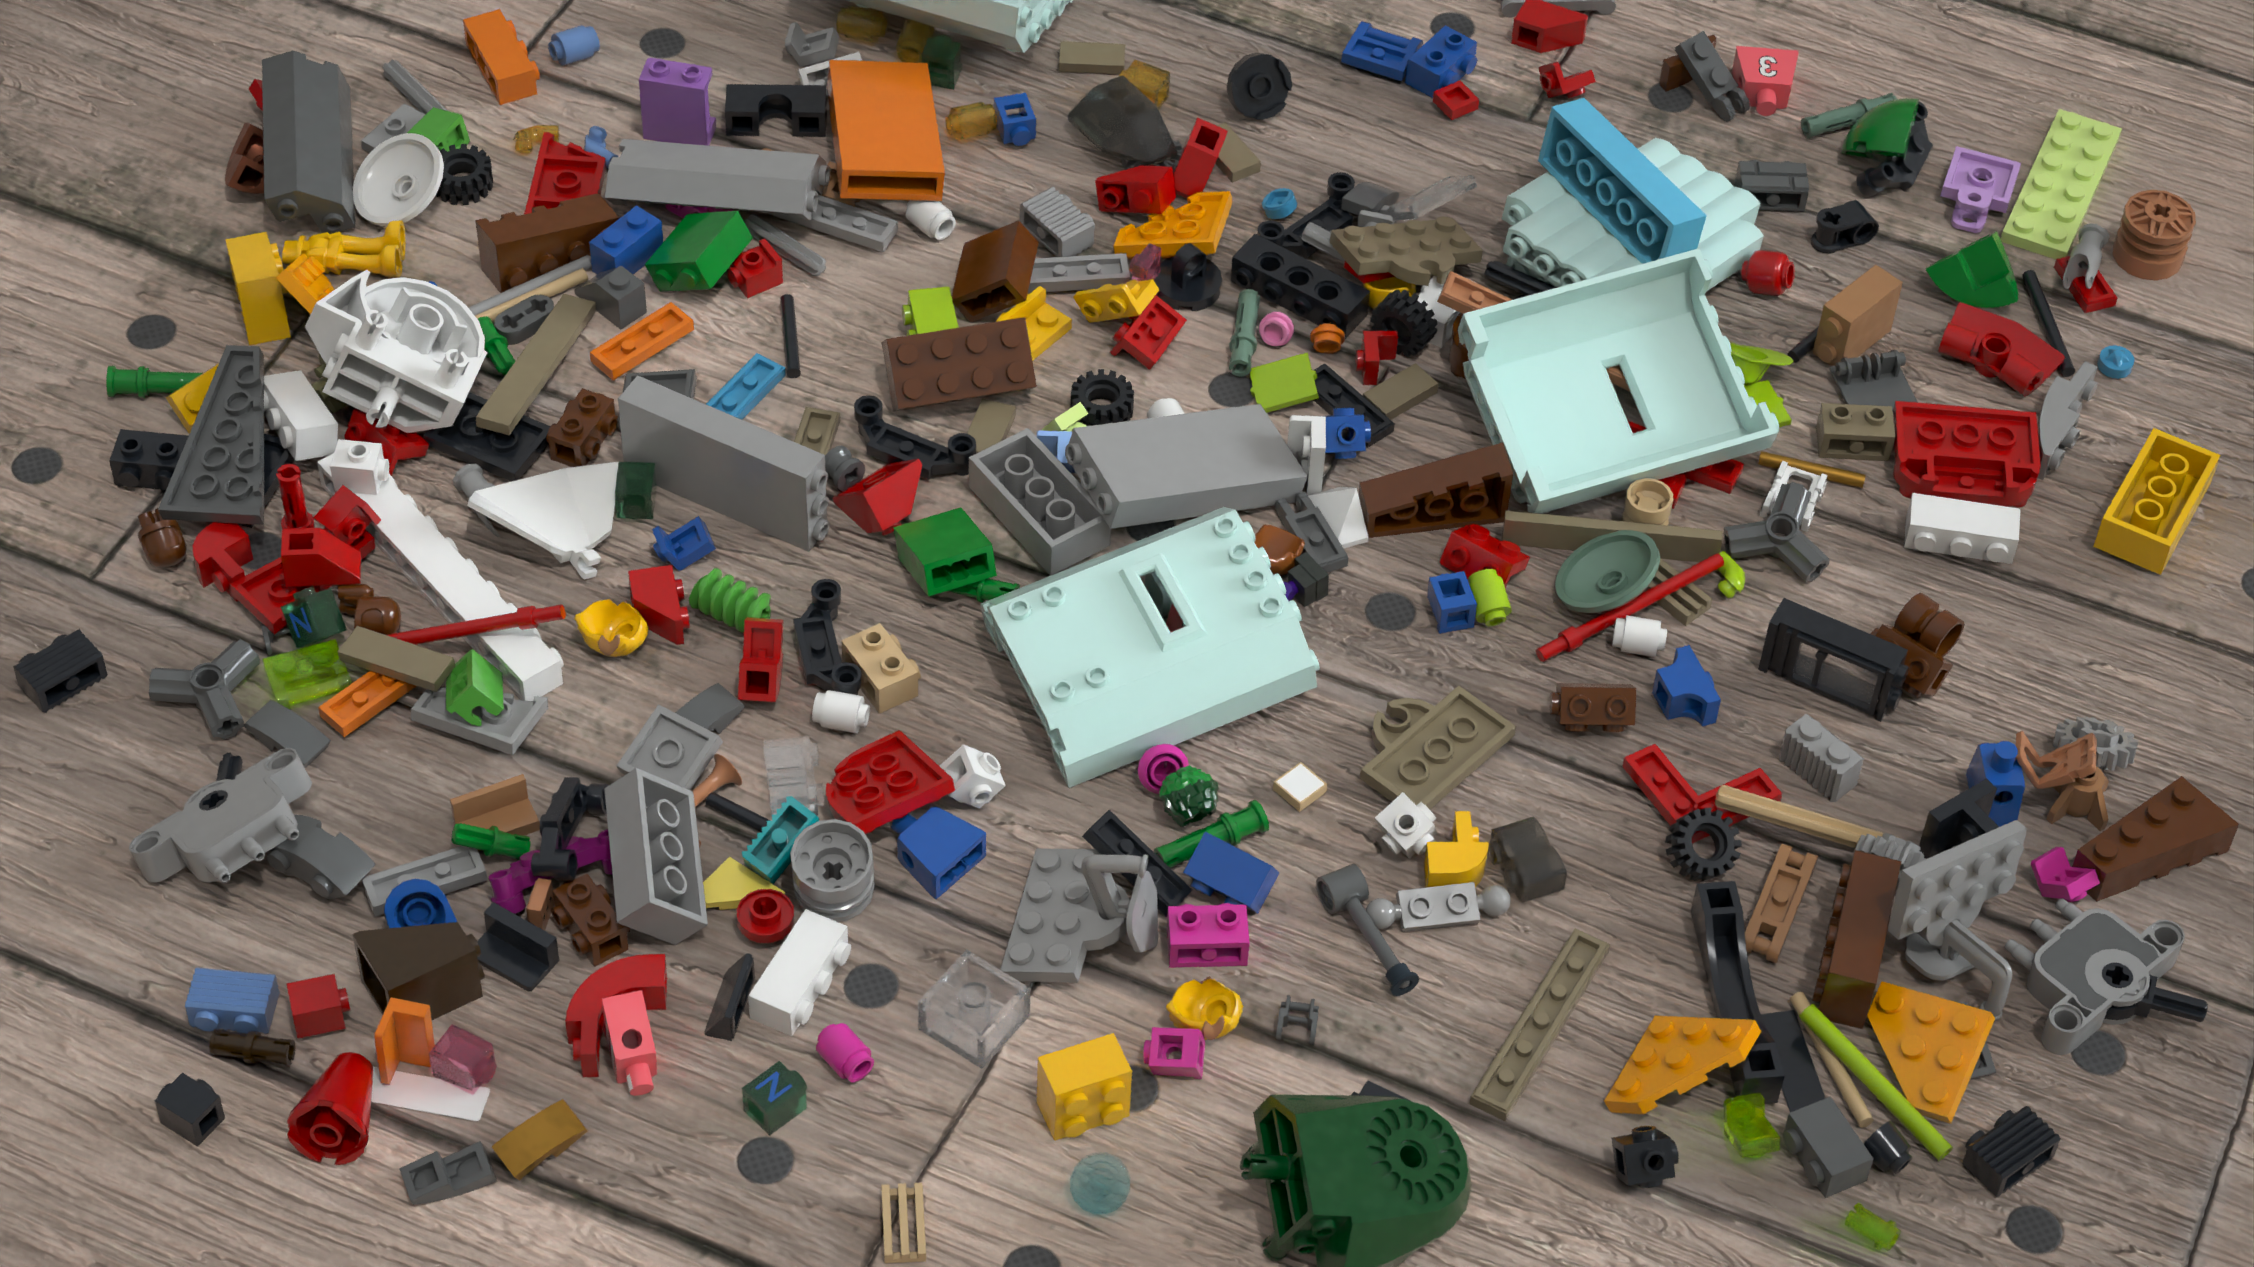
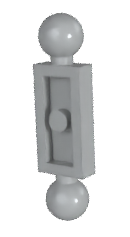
[1366,882,1511,932]

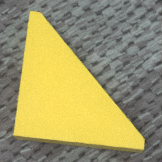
[703,857,785,910]

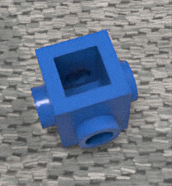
[1323,408,1371,459]

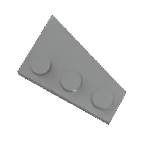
[411,687,548,755]

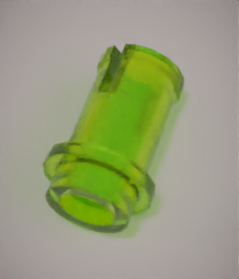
[1845,1203,1901,1251]

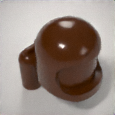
[137,508,187,568]
[338,584,401,635]

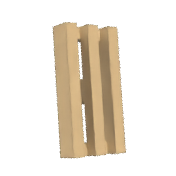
[881,1183,926,1263]

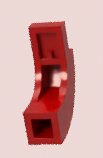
[565,954,667,1077]

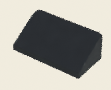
[704,953,755,1041]

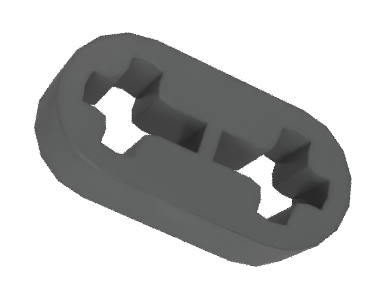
[495,294,554,345]

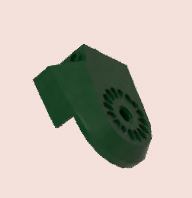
[1240,1095,1471,1267]

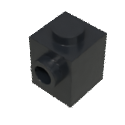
[155,1072,225,1147]

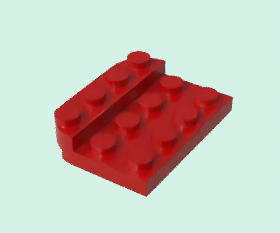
[1893,401,2041,507]

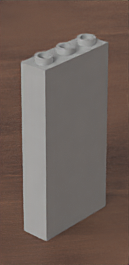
[618,375,830,552]
[1065,404,1308,529]

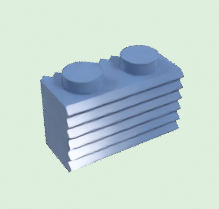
[185,967,280,1034]

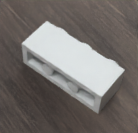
[264,370,338,461]
[1904,493,2020,564]
[748,909,851,1036]

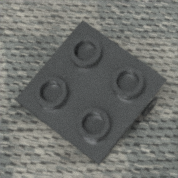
[1829,350,1918,412]

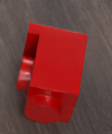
[727,238,783,298]
[313,485,381,545]

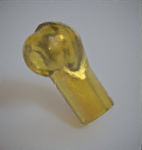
[513,125,560,153]

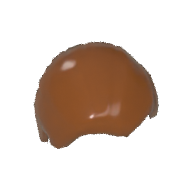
[1255,524,1305,577]

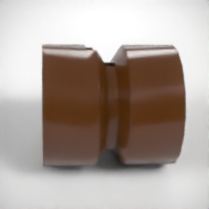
[1894,592,1965,658]

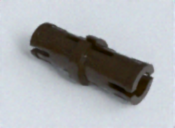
[209,1029,296,1066]

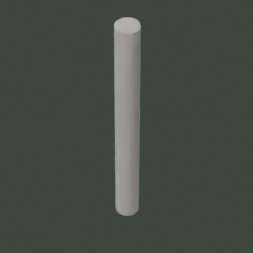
[468,255,592,316]

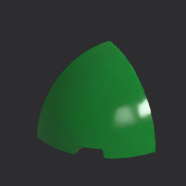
[1841,98,1919,159]
[1926,231,2018,308]

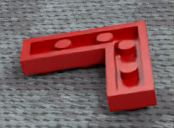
[1622,744,1782,844]

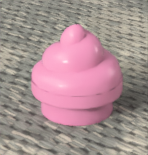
[1259,312,1294,346]

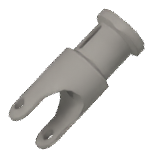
[2063,223,2109,290]
[452,463,500,537]

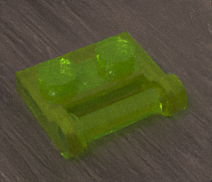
[262,639,352,710]

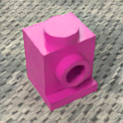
[1143,1027,1206,1079]

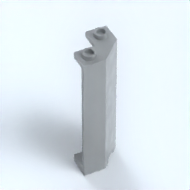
[605,139,830,221]

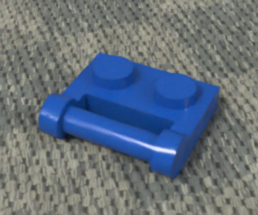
[1341,21,1423,81]

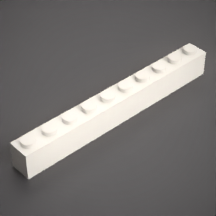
[317,453,564,701]

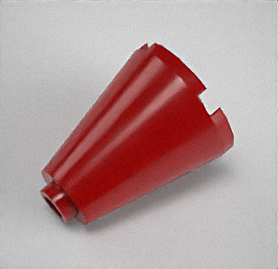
[287,1052,374,1165]

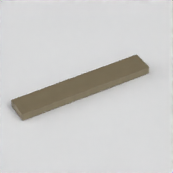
[476,294,596,435]
[1502,511,1723,562]
[1469,928,1610,1121]

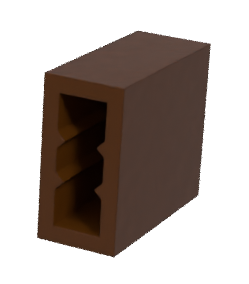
[952,220,1039,323]

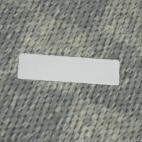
[371,1067,490,1121]

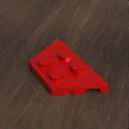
[524,132,606,214]

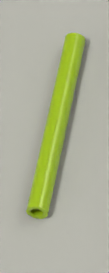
[1799,1004,1953,1161]

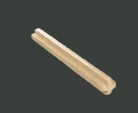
[1715,785,1899,848]

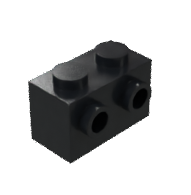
[109,429,188,491]

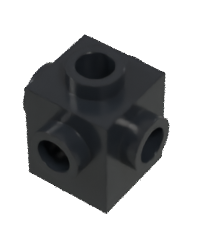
[1612,1126,1679,1188]

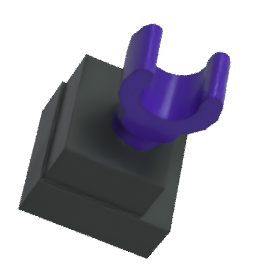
[1283,552,1329,607]

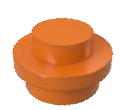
[1310,323,1345,354]

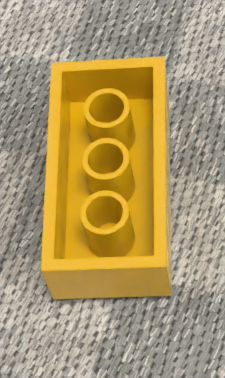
[2093,428,2221,575]

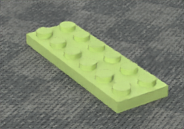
[2001,109,2122,259]

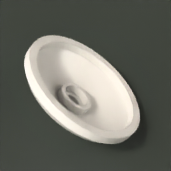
[353,133,444,227]

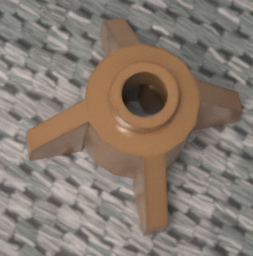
[2046,766,2109,831]

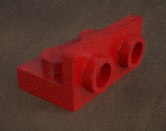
[1109,295,1187,370]
[344,408,429,476]

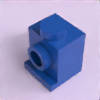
[994,93,1036,146]
[1427,571,1477,634]

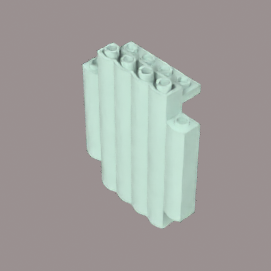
[1502,138,1764,292]

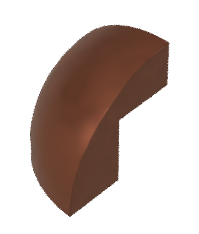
[225,123,264,194]

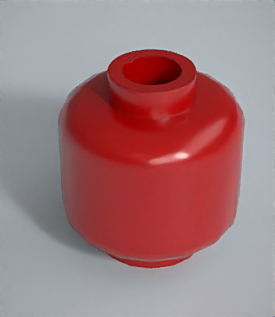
[1741,250,1795,296]

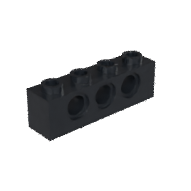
[1231,234,1370,339]

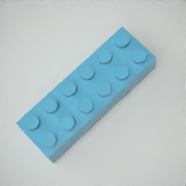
[1538,98,1707,264]

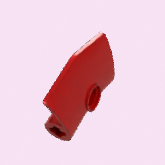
[1938,302,2065,397]

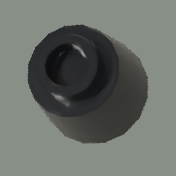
[1864,1121,1913,1174]

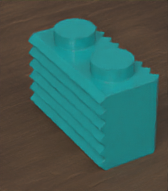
[742,796,820,884]

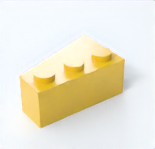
[225,232,291,346]

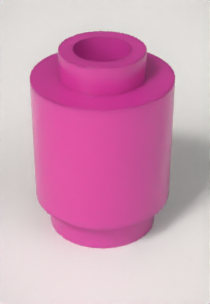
[816,1023,874,1082]

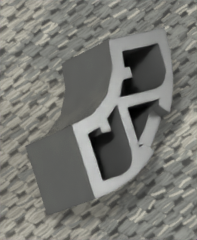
[266,815,376,900]

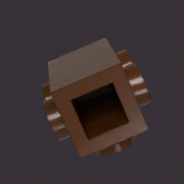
[546,388,618,467]
[1871,624,1953,698]
[1549,683,1636,732]
[551,873,630,967]

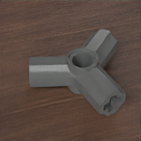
[1723,482,1830,582]
[149,639,260,740]

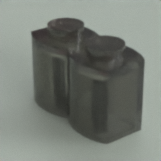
[1488,817,1567,903]

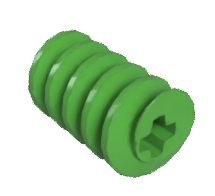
[689,568,771,633]

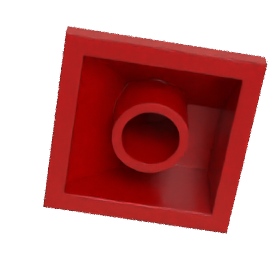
[832,459,922,535]

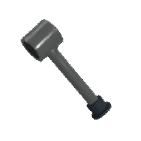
[1316,864,1419,996]

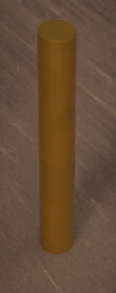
[1758,451,1866,488]

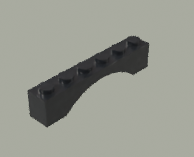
[1690,881,1785,1106]

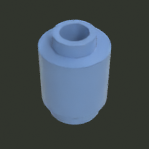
[548,25,600,66]

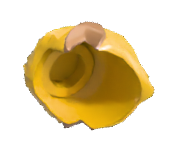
[574,599,648,657]
[1166,976,1243,1040]

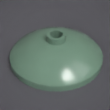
[1555,530,1660,613]

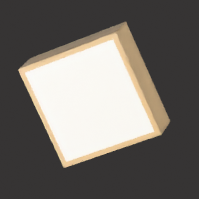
[1273,762,1327,812]

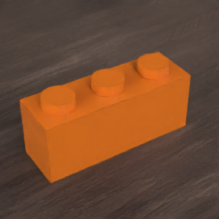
[463,9,540,105]

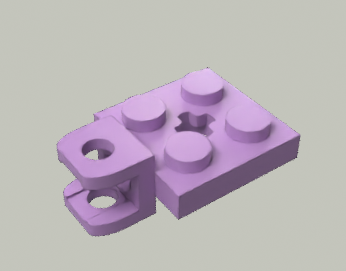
[1941,146,2021,233]

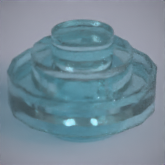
[1070,1152,1130,1214]

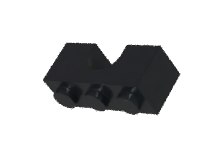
[725,84,827,137]

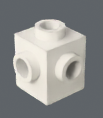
[940,744,1006,809]
[1375,792,1437,859]

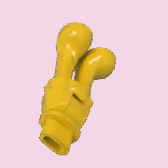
[282,221,406,278]

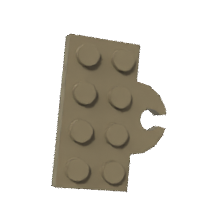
[1329,217,1483,286]
[1360,686,1516,810]

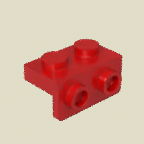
[1440,524,1530,589]

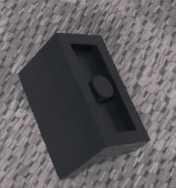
[477,902,560,992]

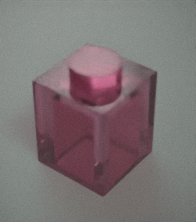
[429,1024,497,1095]

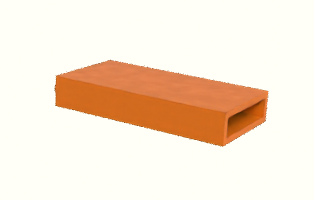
[827,60,945,201]

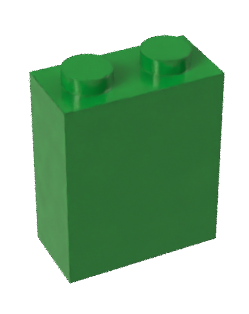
[644,211,753,292]
[893,507,997,597]

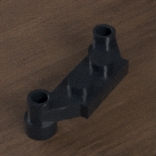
[1856,101,1933,197]
[1257,172,1355,259]
[854,395,976,480]
[793,579,862,695]
[531,777,609,881]

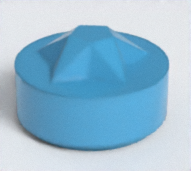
[1262,188,1297,219]
[2097,345,2134,379]

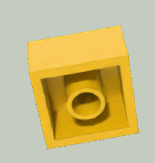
[1036,1033,1132,1141]

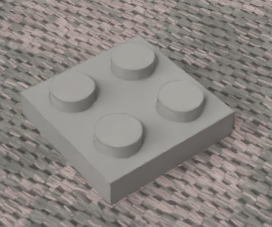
[616,704,723,790]

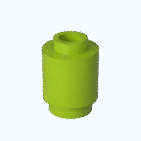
[1468,569,1512,626]

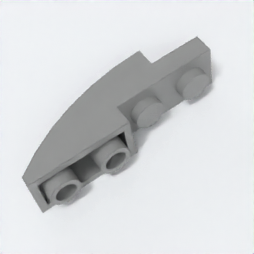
[2037,361,2098,480]

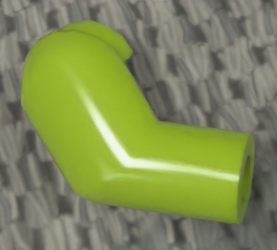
[1717,551,1745,598]

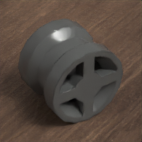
[825,446,865,491]

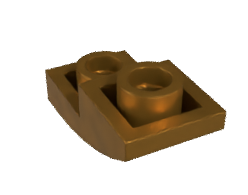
[491,1099,588,1181]

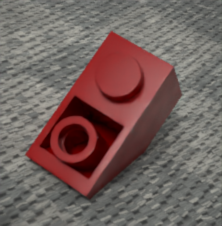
[1511,0,1588,53]
[1173,118,1228,198]
[1095,165,1176,214]
[281,528,361,587]
[628,565,690,645]

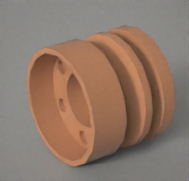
[2113,190,2196,281]

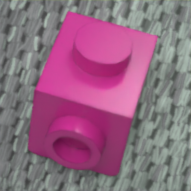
[2031,847,2100,902]

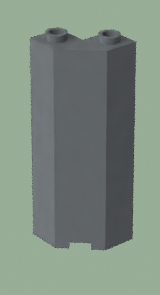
[262,50,356,234]

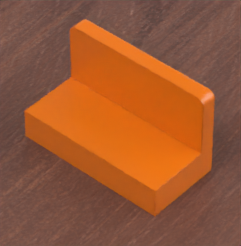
[374,997,436,1085]

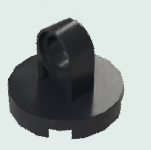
[1227,52,1292,120]
[1154,243,1222,311]

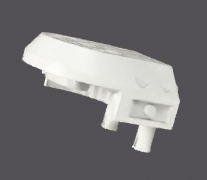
[305,270,487,433]

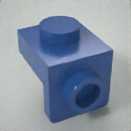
[652,516,716,571]

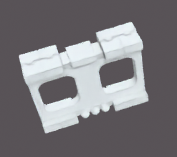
[1759,461,1827,532]

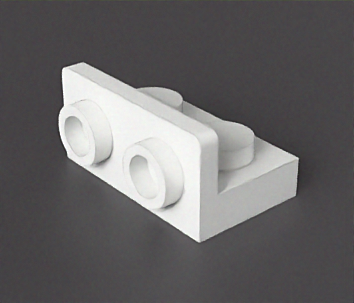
[1287,415,1326,496]

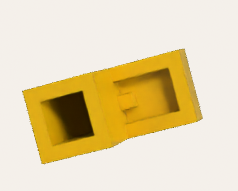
[1424,811,1489,888]

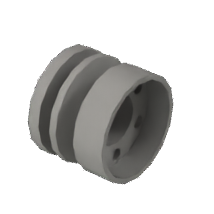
[790,819,875,922]

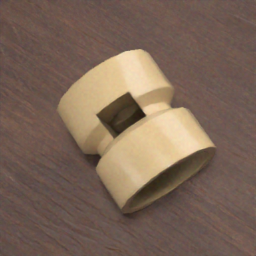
[1621,478,1673,525]

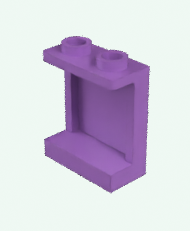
[639,58,716,146]

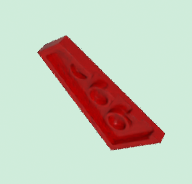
[230,529,375,635]

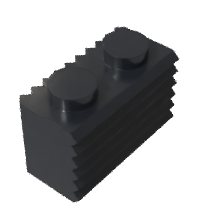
[13,629,108,713]
[1962,1106,2060,1197]

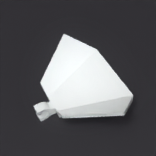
[467,462,620,580]

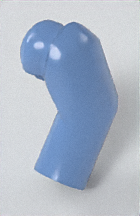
[584,126,618,169]

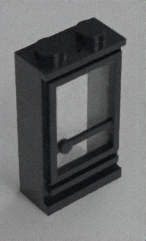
[1758,598,1909,722]

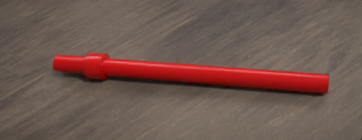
[1536,553,1724,662]
[387,604,566,645]

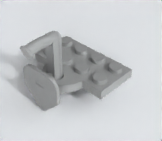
[1887,820,2027,1021]
[1000,848,1158,983]

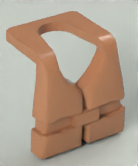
[2016,731,2097,789]

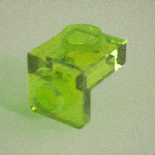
[1724,1092,1780,1158]

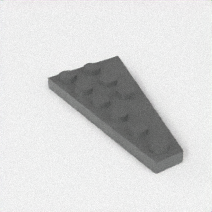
[158,345,264,525]

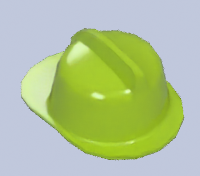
[1729,341,1793,385]

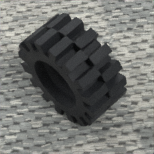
[436,144,494,206]
[1370,290,1438,357]
[1070,369,1134,426]
[1665,808,1742,881]

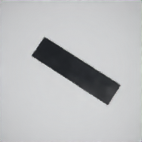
[1761,1010,1825,1112]

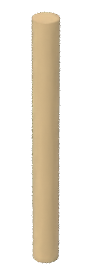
[475,268,588,323]
[1790,992,1874,1128]

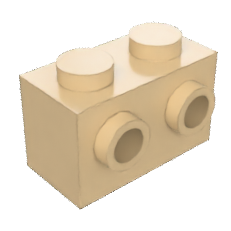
[841,623,921,714]

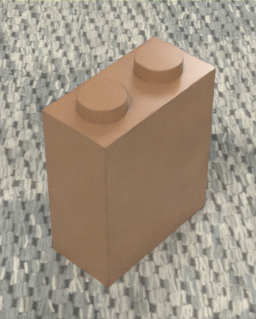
[1813,264,1903,366]

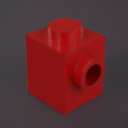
[287,973,351,1039]

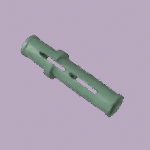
[1801,93,1897,138]
[1229,289,1260,377]

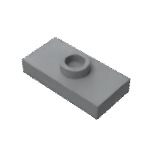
[361,103,426,153]

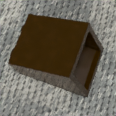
[352,922,485,1020]

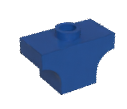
[1652,645,1721,727]

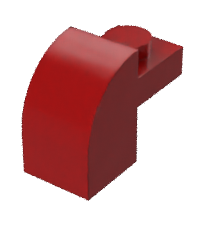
[192,522,253,602]
[738,617,784,702]

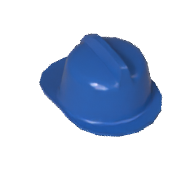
[384,878,458,928]

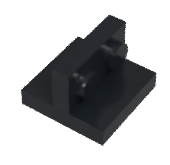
[1919,779,1999,859]

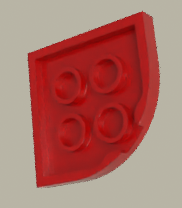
[826,730,955,834]

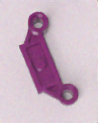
[488,829,613,914]

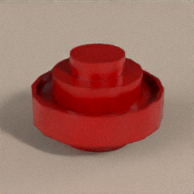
[737,889,794,943]

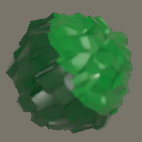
[1159,765,1219,827]

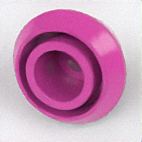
[1138,744,1189,794]

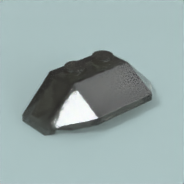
[1068,75,1177,166]

